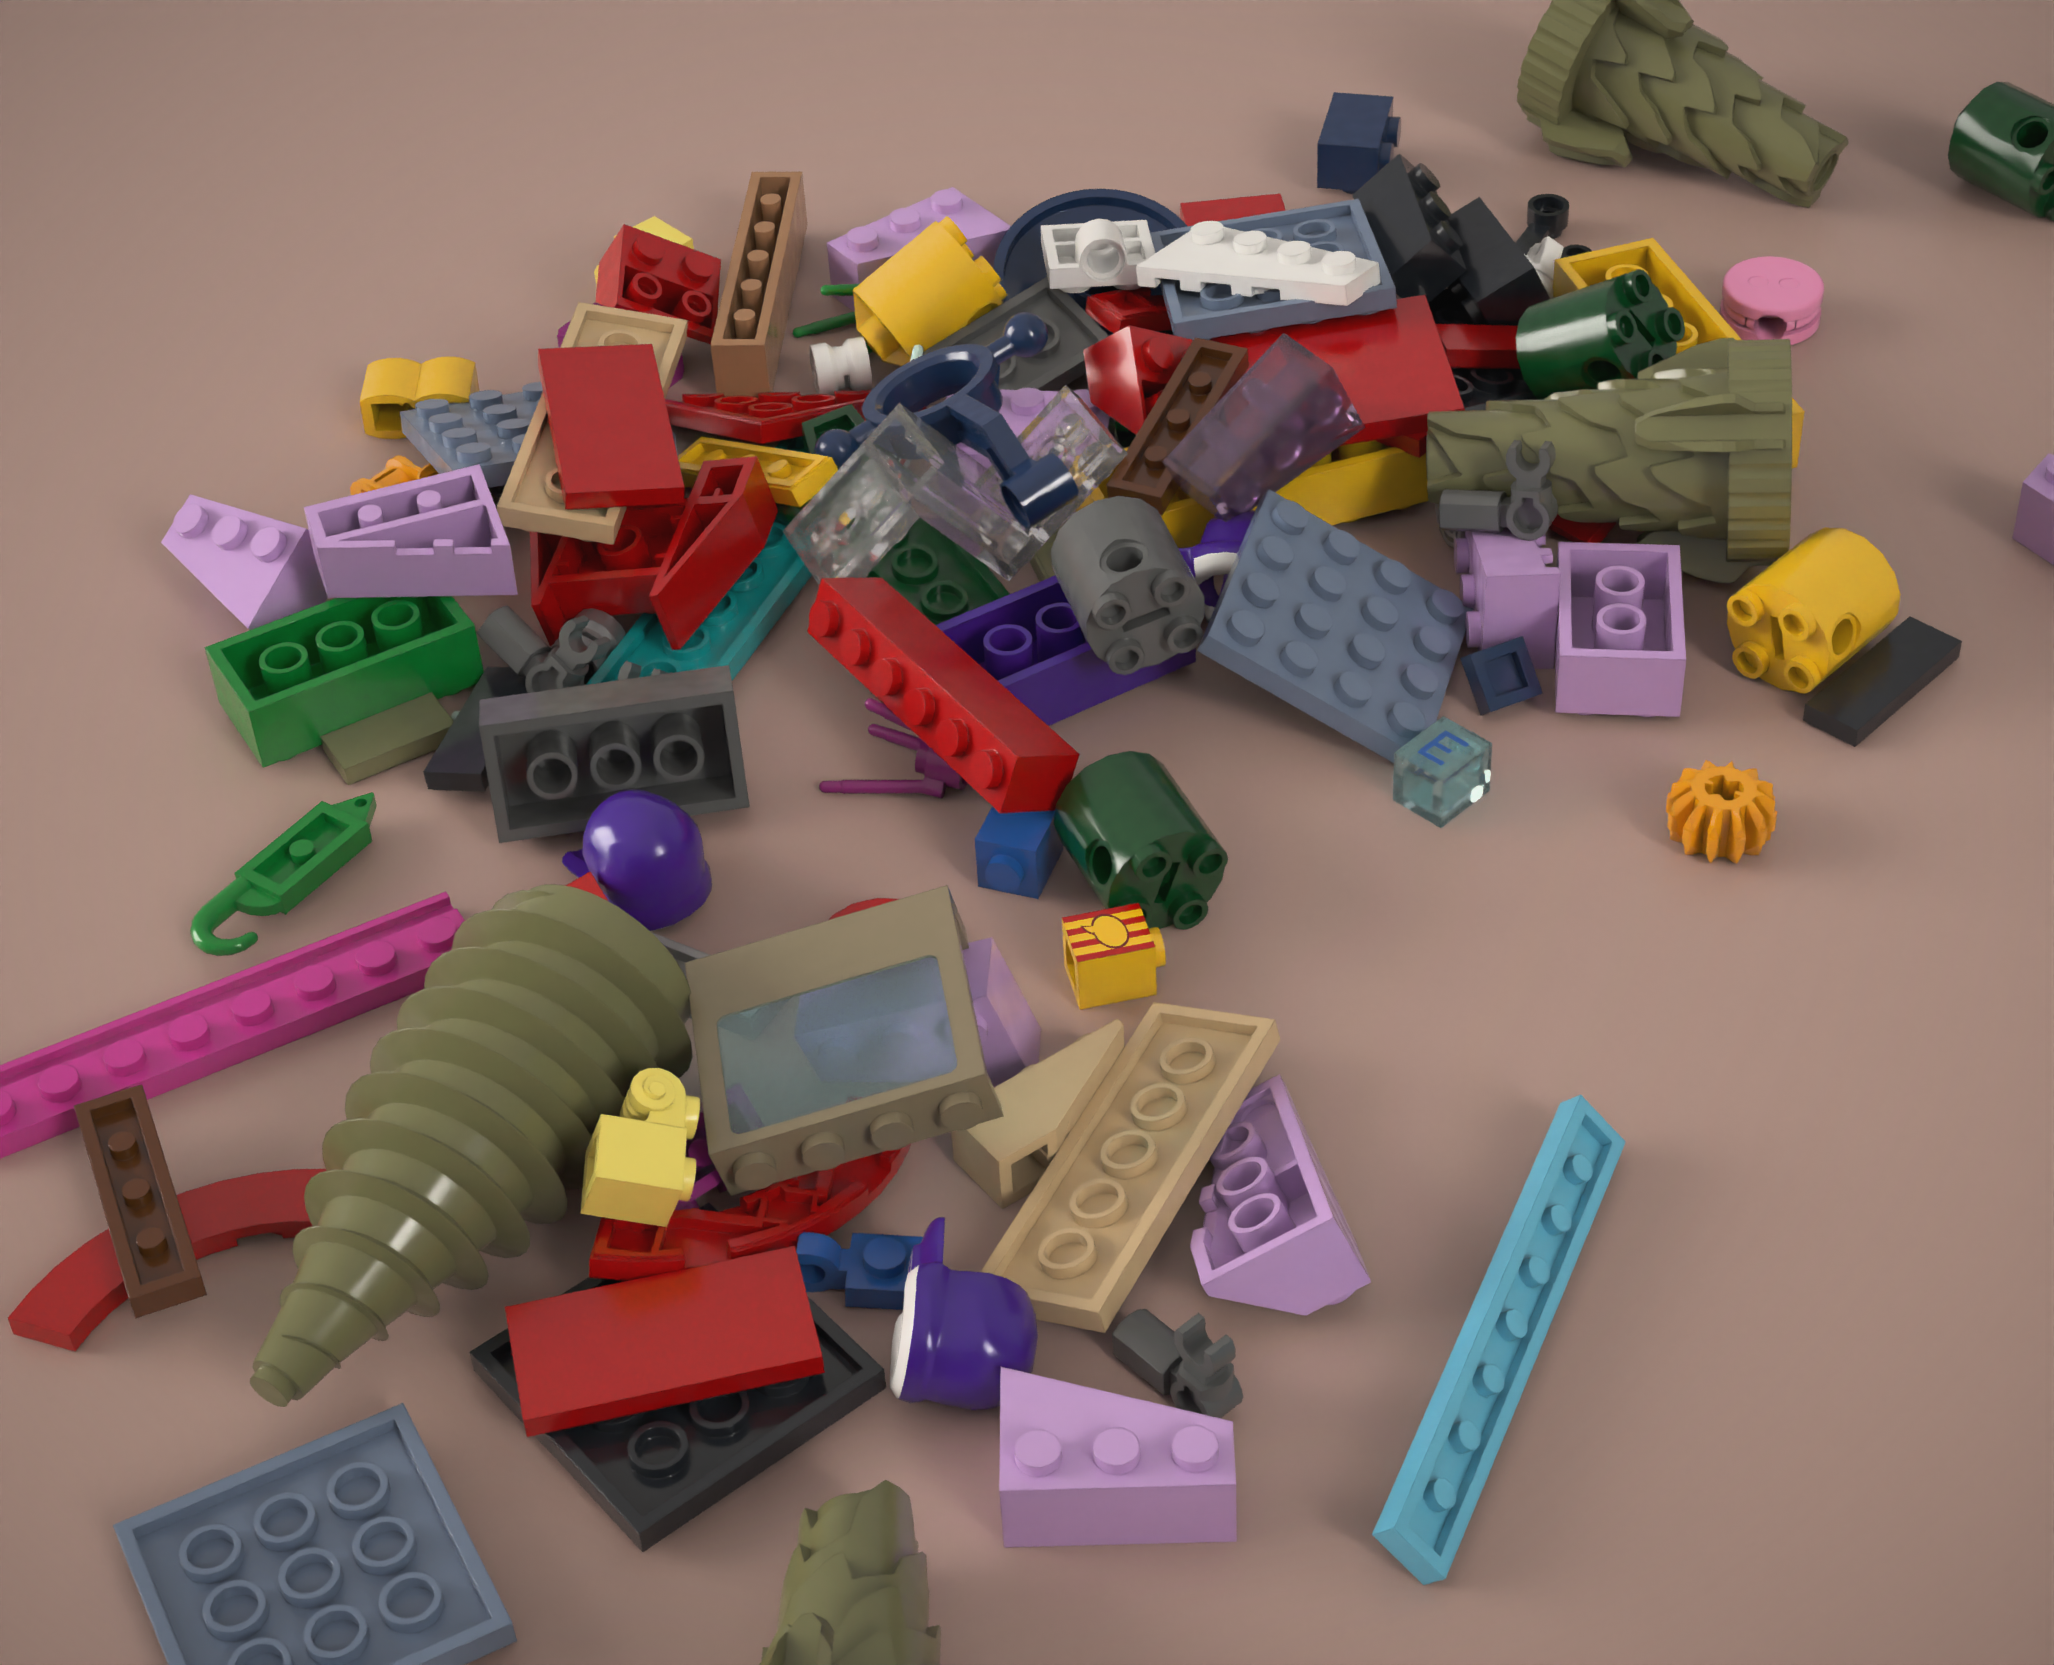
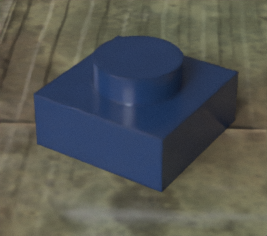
[1460,636,1543,716]

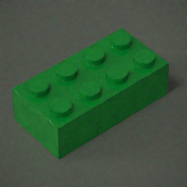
[204,596,484,768]

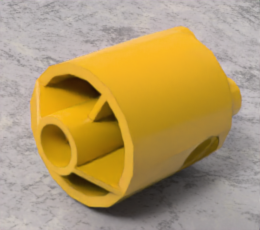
[853,216,1008,367]
[1727,527,1901,694]

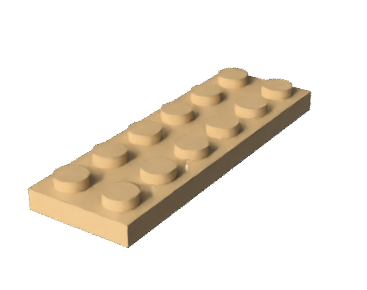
[497,302,688,545]
[980,1002,1280,1333]

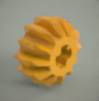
[1666,760,1777,864]

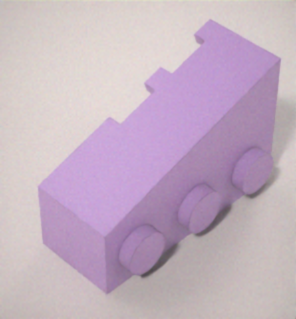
[304,464,518,598]
[1454,527,1561,669]

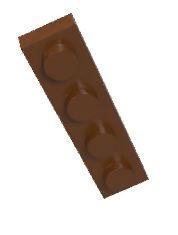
[1106,337,1249,515]
[74,1084,207,1318]

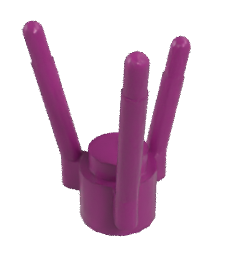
[819,698,968,799]

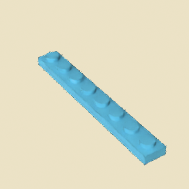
[1372,1095,1626,1585]

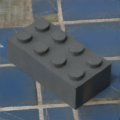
[479,665,750,843]

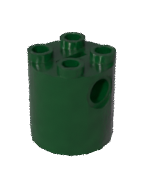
[1948,82,2054,222]
[1516,269,1685,400]
[1053,751,1228,930]

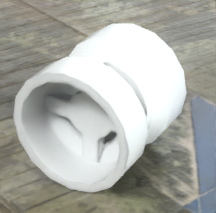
[809,336,872,396]

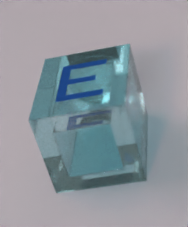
[1393,716,1492,828]

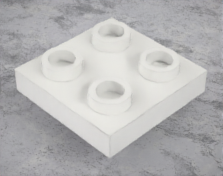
[1041,219,1155,293]

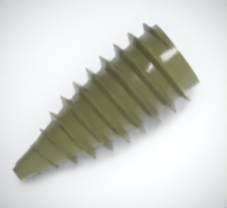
[249,884,693,1407]

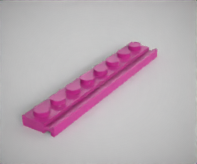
[0,891,465,1159]

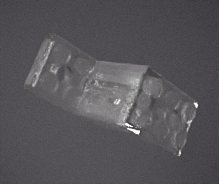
[783,385,1128,586]

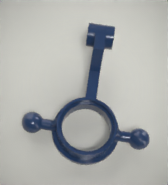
[814,312,1079,529]

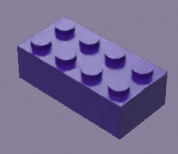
[936,576,1196,726]

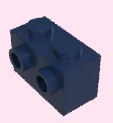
[1317,92,1401,194]

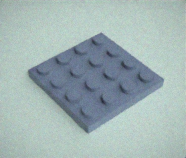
[1150,199,1397,340]
[400,382,677,488]
[1197,489,1473,773]
[113,1403,517,1665]

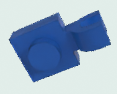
[796,1232,923,1310]

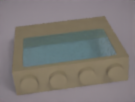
[685,885,1003,1196]

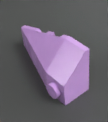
[1190,1074,1371,1316]

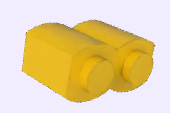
[359,356,479,439]

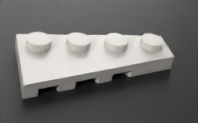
[1136,221,1380,306]

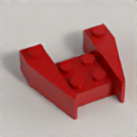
[530,456,778,650]

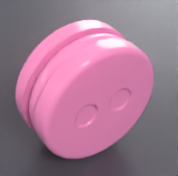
[1719,256,1824,345]

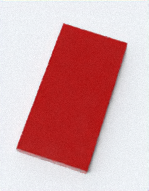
[538,344,685,510]
[505,1246,825,1437]

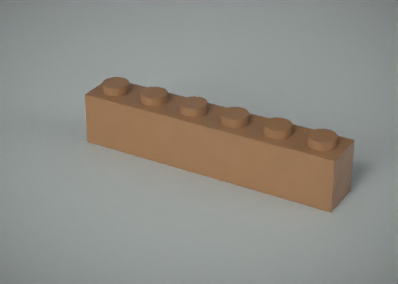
[710,171,808,398]

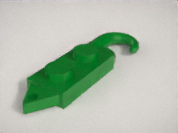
[190,792,377,956]

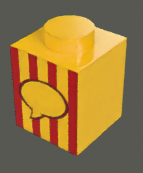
[1062,903,1166,1010]

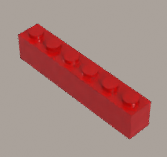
[807,578,1080,814]

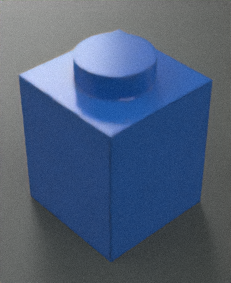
[975,806,1064,899]

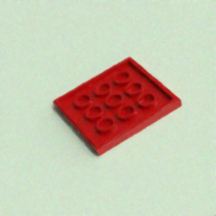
[1210,295,1465,462]

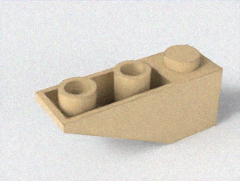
[951,1018,1125,1209]

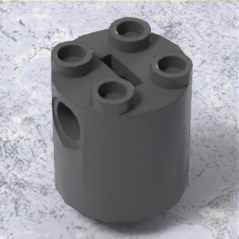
[1051,496,1205,675]

